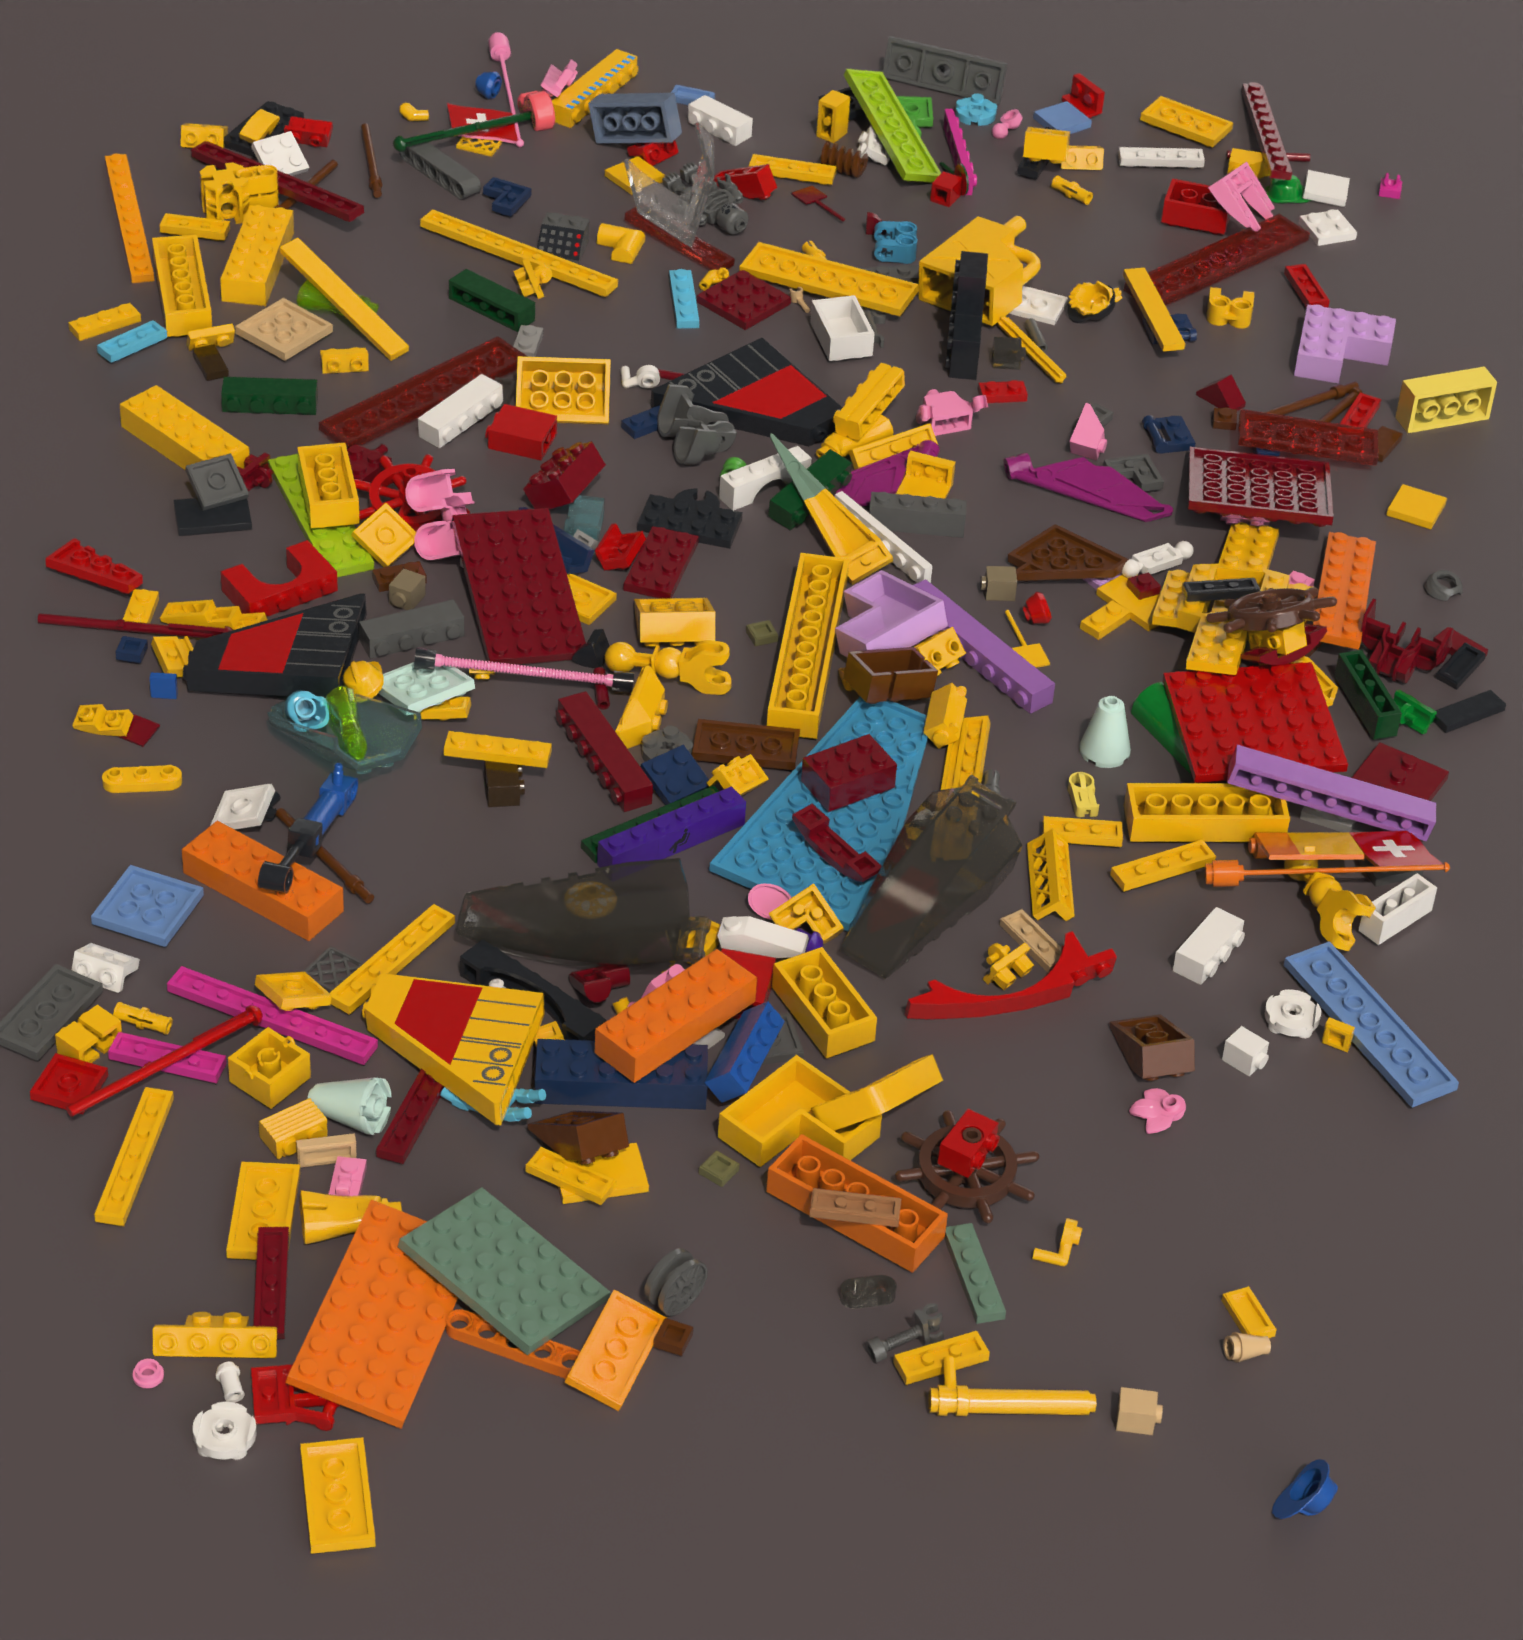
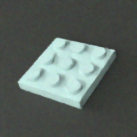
[378,662,475,715]

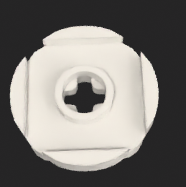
[1264,990,1321,1038]
[193,1402,256,1460]

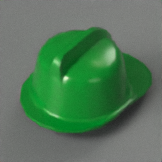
[1264,175,1311,203]

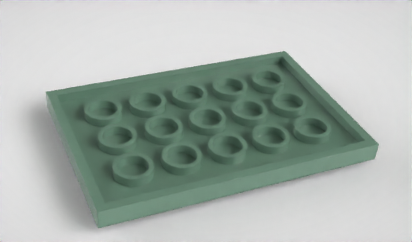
[398,1187,611,1355]

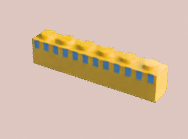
[552,49,638,128]

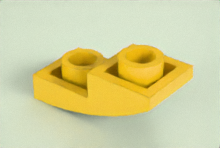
[239,109,280,143]
[72,704,134,736]

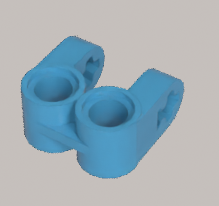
[874,221,918,264]

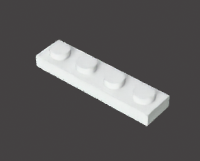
[1118,147,1205,169]

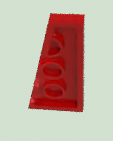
[45,538,143,594]

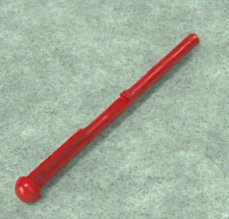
[66,1005,263,1117]

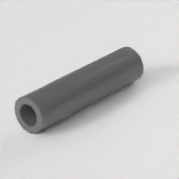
[1025,318,1048,352]

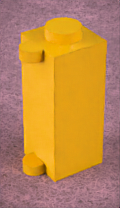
[923,683,967,749]

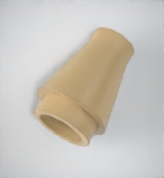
[1223,1332,1271,1363]

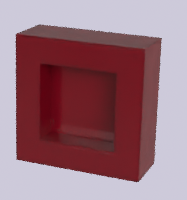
[1127,572,1161,600]

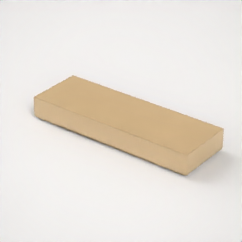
[1000,909,1061,974]

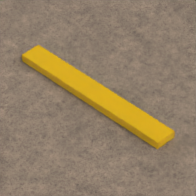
[280,238,409,361]

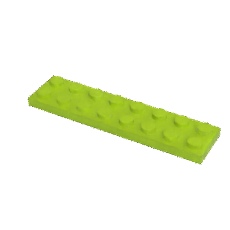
[843,69,941,183]
[268,454,374,577]

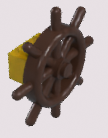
[1206,587,1337,655]

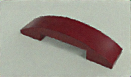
[1241,624,1327,665]
[792,804,883,882]

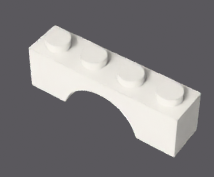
[719,446,812,511]

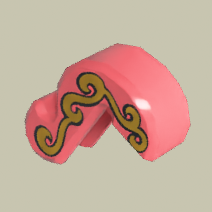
[517,91,555,132]

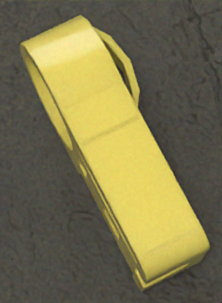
[1068,772,1100,817]

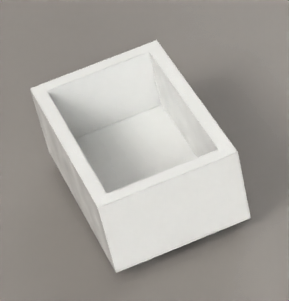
[810,295,874,361]

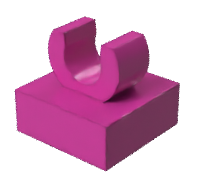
[1379,173,1402,199]

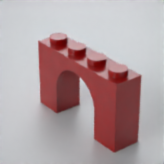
[220,540,338,617]

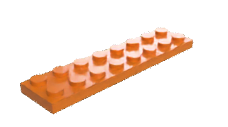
[1313,532,1376,650]

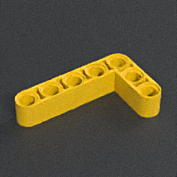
[811,1054,943,1131]

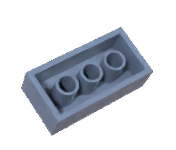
[588,93,682,143]

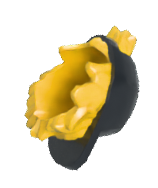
[1067,281,1122,323]

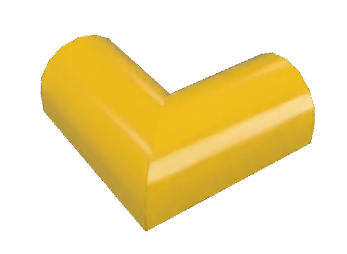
[597,223,645,264]
[769,883,844,944]

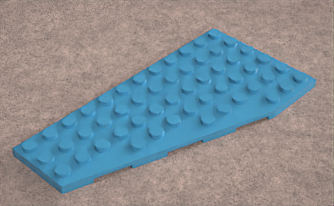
[709,696,928,932]

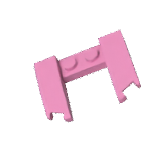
[1208,162,1275,231]

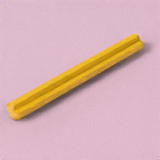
[998,316,1066,384]

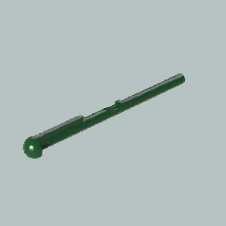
[393,111,532,152]

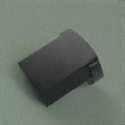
[572,629,610,669]

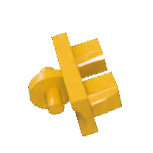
[514,258,552,299]
[983,943,1034,990]

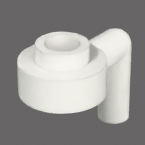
[620,365,660,389]

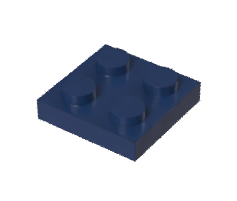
[640,744,709,805]

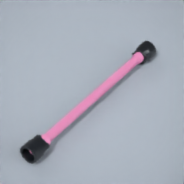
[414,648,634,693]

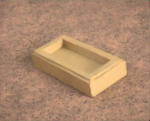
[296,1133,356,1168]

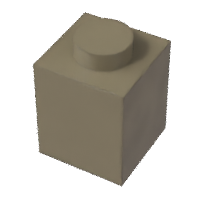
[980,566,1017,601]
[389,569,426,610]

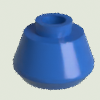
[475,72,502,99]

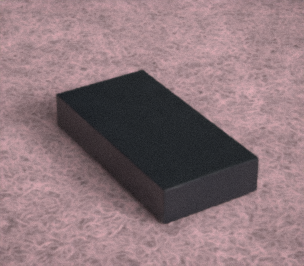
[1436,642,1486,690]

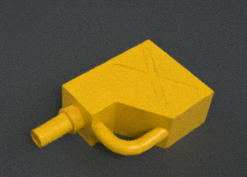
[919,216,1041,326]

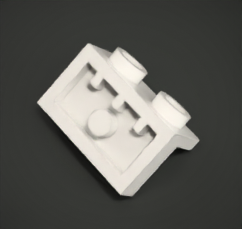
[857,125,890,166]
[72,943,140,993]

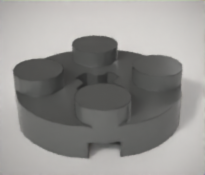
[642,726,693,762]

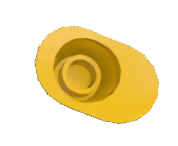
[343,661,384,703]

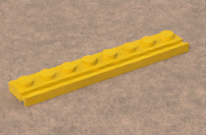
[930,715,991,862]

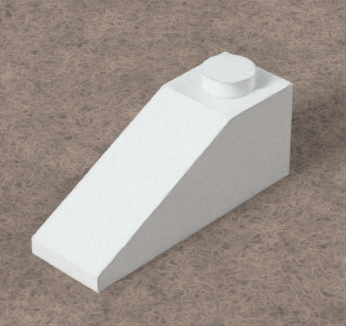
[717,916,809,958]

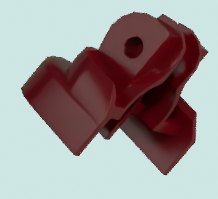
[1361,598,1454,683]

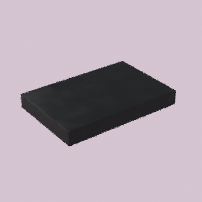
[174,498,252,536]

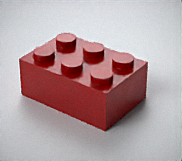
[1161,178,1231,234]

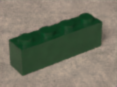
[449,269,535,332]
[221,377,318,415]
[768,449,852,531]
[1334,650,1402,740]

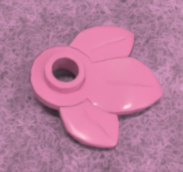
[1129,1088,1186,1134]

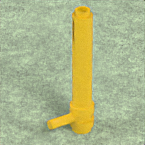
[928,1356,1096,1416]

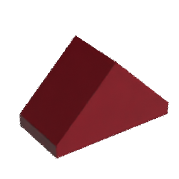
[1196,374,1246,411]

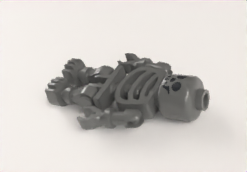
[663,161,749,235]

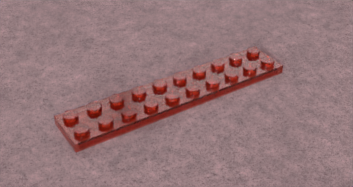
[1124,214,1310,306]
[319,336,528,449]

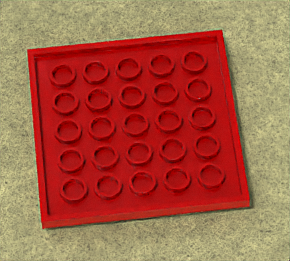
[1163,662,1348,783]

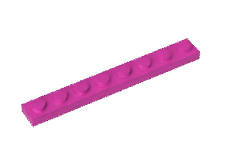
[167,966,378,1065]

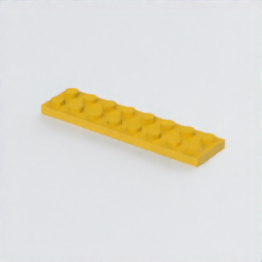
[739,242,919,316]

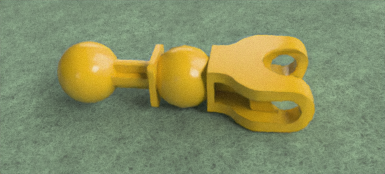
[605,640,732,695]
[1284,860,1376,951]

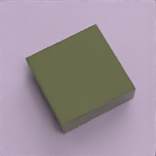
[746,620,778,647]
[699,1150,740,1187]

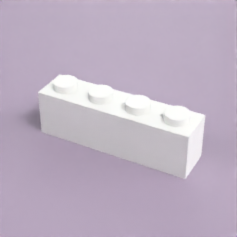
[418,374,503,448]

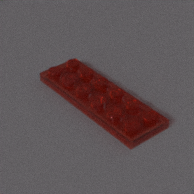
[1238,409,1378,466]

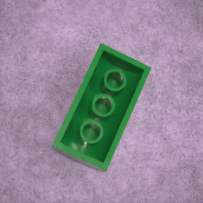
[1131,682,1191,773]

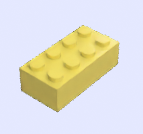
[1395,366,1497,433]

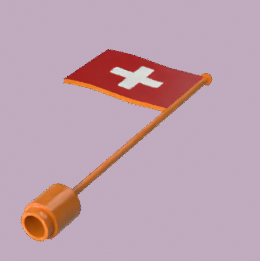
[1205,831,1450,887]

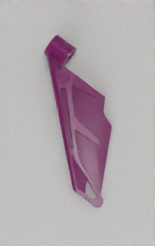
[834,440,940,506]
[1003,453,1173,522]

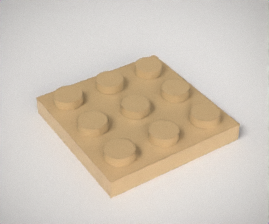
[235,298,333,361]

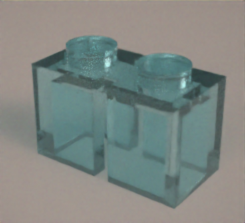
[564,495,605,541]

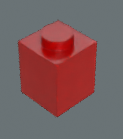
[930,171,962,207]

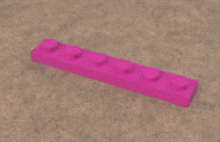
[943,109,977,195]

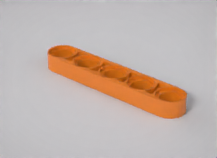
[446,1309,580,1379]

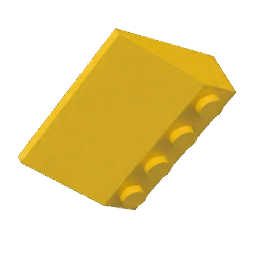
[516,356,610,424]

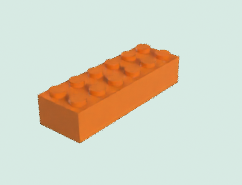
[182,820,344,941]
[595,949,757,1083]
[766,1134,948,1273]

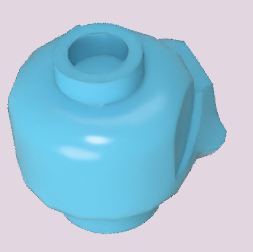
[285,690,329,731]

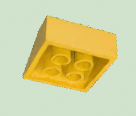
[634,598,715,646]

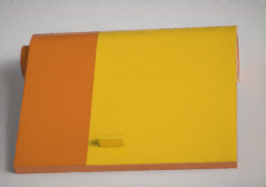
[1248,832,1364,860]

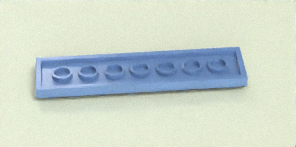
[1284,941,1459,1108]

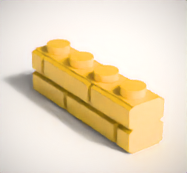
[833,363,905,441]

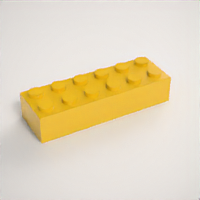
[220,205,294,306]
[152,234,212,337]
[120,385,250,470]
[1124,783,1290,842]

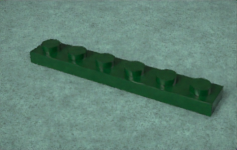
[581,786,719,863]

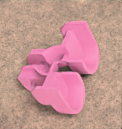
[405,469,475,560]

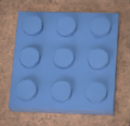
[91,865,204,947]

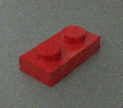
[978,380,1028,403]

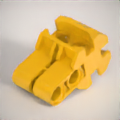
[200,163,279,224]

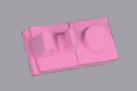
[329,1156,367,1196]

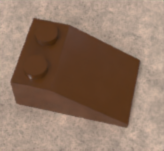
[1109,1014,1195,1081]
[527,1110,629,1165]

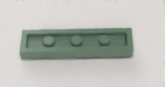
[944,1223,1006,1324]

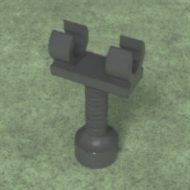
[865,1303,944,1363]

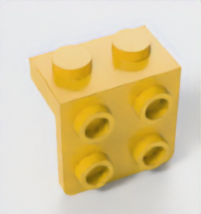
[896,451,956,499]

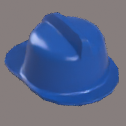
[1272,1459,1338,1519]

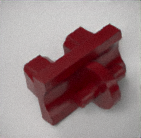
[237,452,273,492]

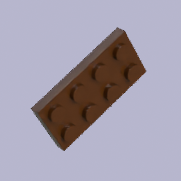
[692,719,800,770]

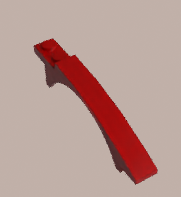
[905,931,1117,1019]

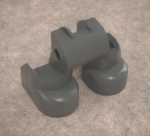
[657,384,737,464]

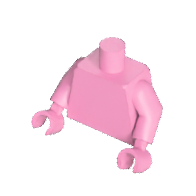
[916,389,988,436]

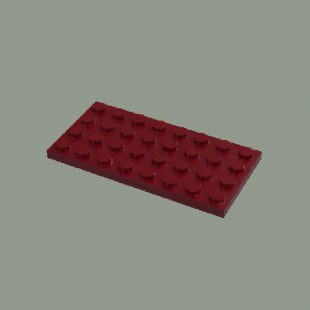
[452,508,586,665]

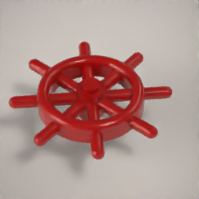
[354,454,470,531]

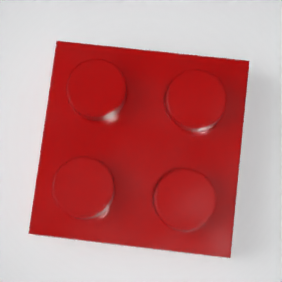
[30,1053,109,1115]

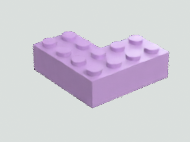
[1294,304,1396,383]
[835,570,948,657]

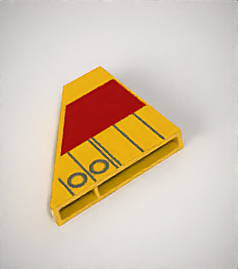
[362,973,545,1125]

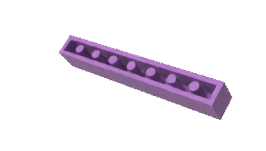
[913,579,1055,714]
[1227,745,1436,841]

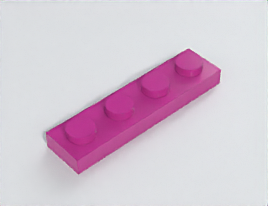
[108,1032,227,1083]

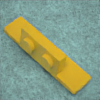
[153,1312,277,1358]

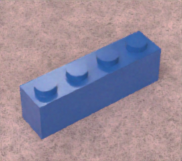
[704,1001,785,1103]

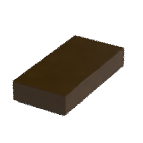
[193,344,229,381]

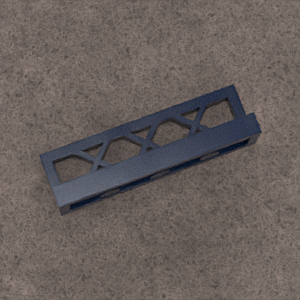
[518,507,595,574]

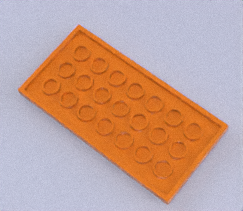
[286,1199,458,1429]

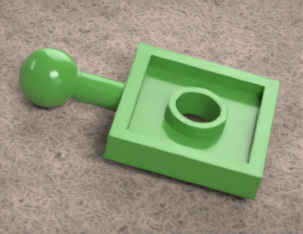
[897,96,933,138]

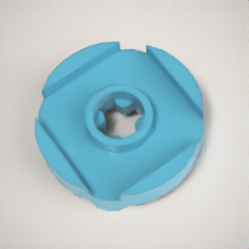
[955,94,997,126]

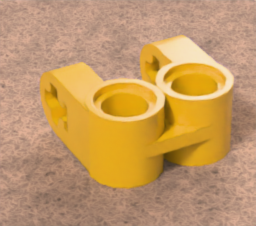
[1206,287,1254,328]

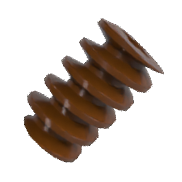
[821,141,868,178]

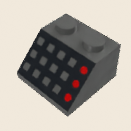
[537,212,589,264]

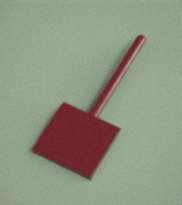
[791,186,845,222]
[78,707,160,747]

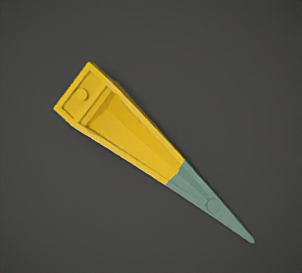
[770,434,893,585]

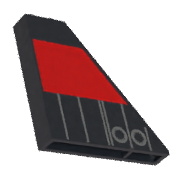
[651,338,843,447]
[183,593,367,699]

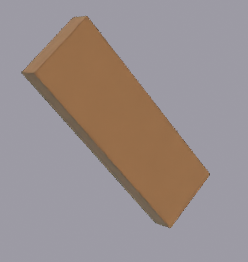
[810,1188,901,1227]

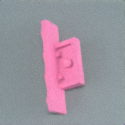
[541,59,578,97]

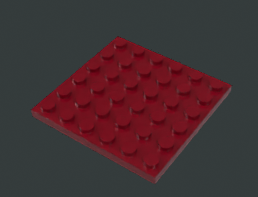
[1188,447,1334,527]

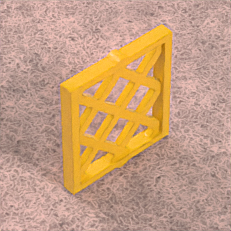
[456,137,503,157]

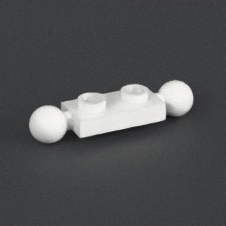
[1121,541,1193,578]

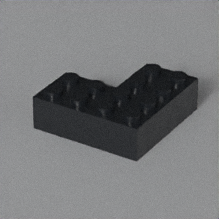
[946,251,988,380]

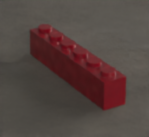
[555,691,653,812]

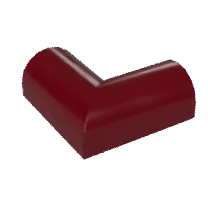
[569,962,631,1002]

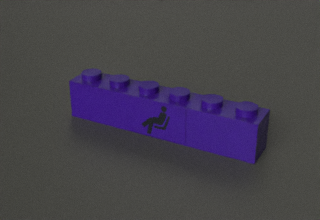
[597,786,746,880]

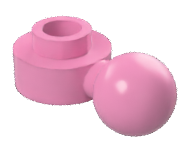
[992,109,1023,139]

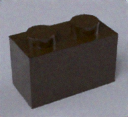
[484,761,525,807]

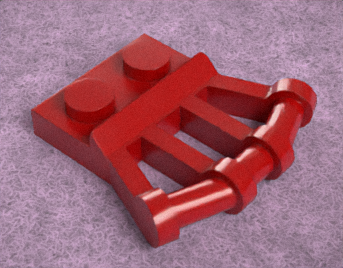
[251,1364,340,1431]

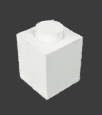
[1222,1026,1269,1076]

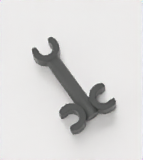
[862,309,886,348]

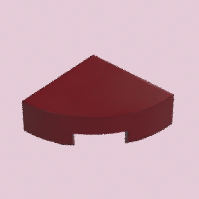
[866,212,886,235]

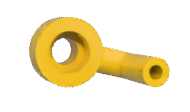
[1032,1218,1082,1267]

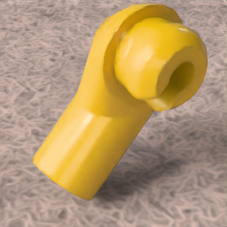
[399,103,429,121]

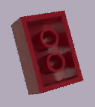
[523,441,606,509]
[801,734,897,812]

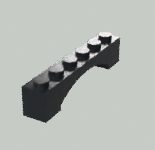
[460,939,606,1041]

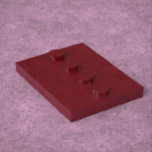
[1352,742,1449,801]

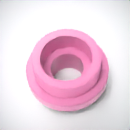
[133,1359,164,1388]

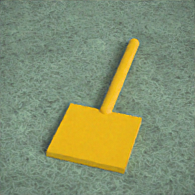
[1005,610,1050,668]

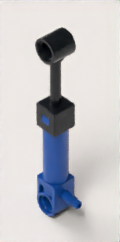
[258,763,358,894]

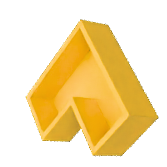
[718,1055,882,1167]

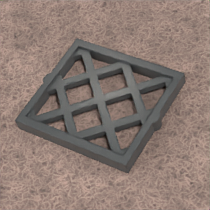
[303,946,364,993]

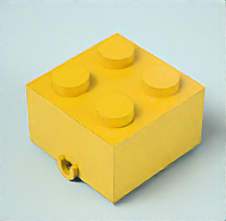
[228,1027,311,1109]

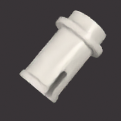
[216,1362,245,1403]

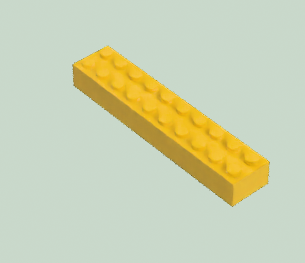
[767,553,849,739]

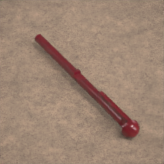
[38,613,233,639]

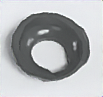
[1424,570,1463,601]

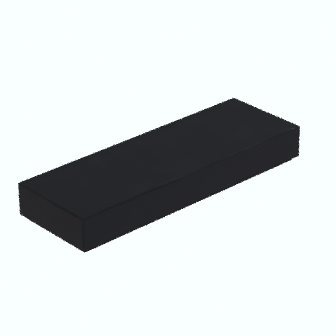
[1182,578,1260,602]
[1433,690,1506,733]

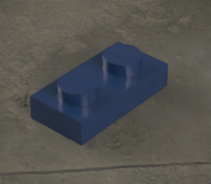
[621,405,660,439]

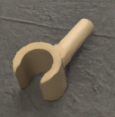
[790,287,810,313]

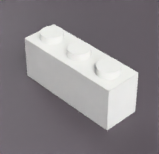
[688,95,753,146]
[1358,873,1437,945]
[1173,907,1245,985]

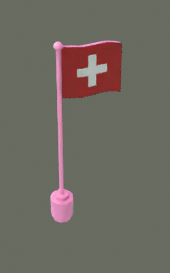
[447,32,524,147]

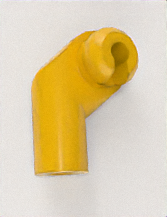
[699,268,729,291]

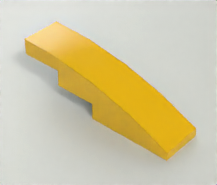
[160,600,267,630]

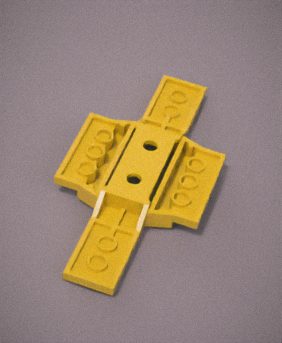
[1152,523,1313,675]

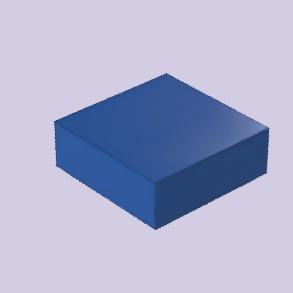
[150,672,178,699]

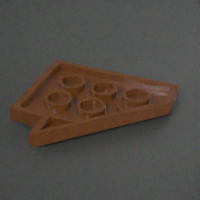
[1008,524,1129,581]

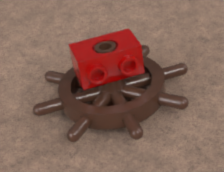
[895,1109,1039,1223]

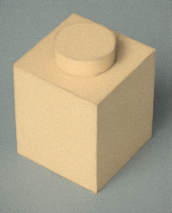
[1116,1387,1163,1435]

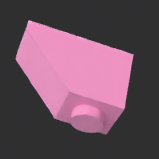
[1070,403,1107,460]

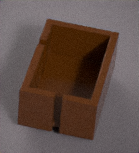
[843,647,938,704]

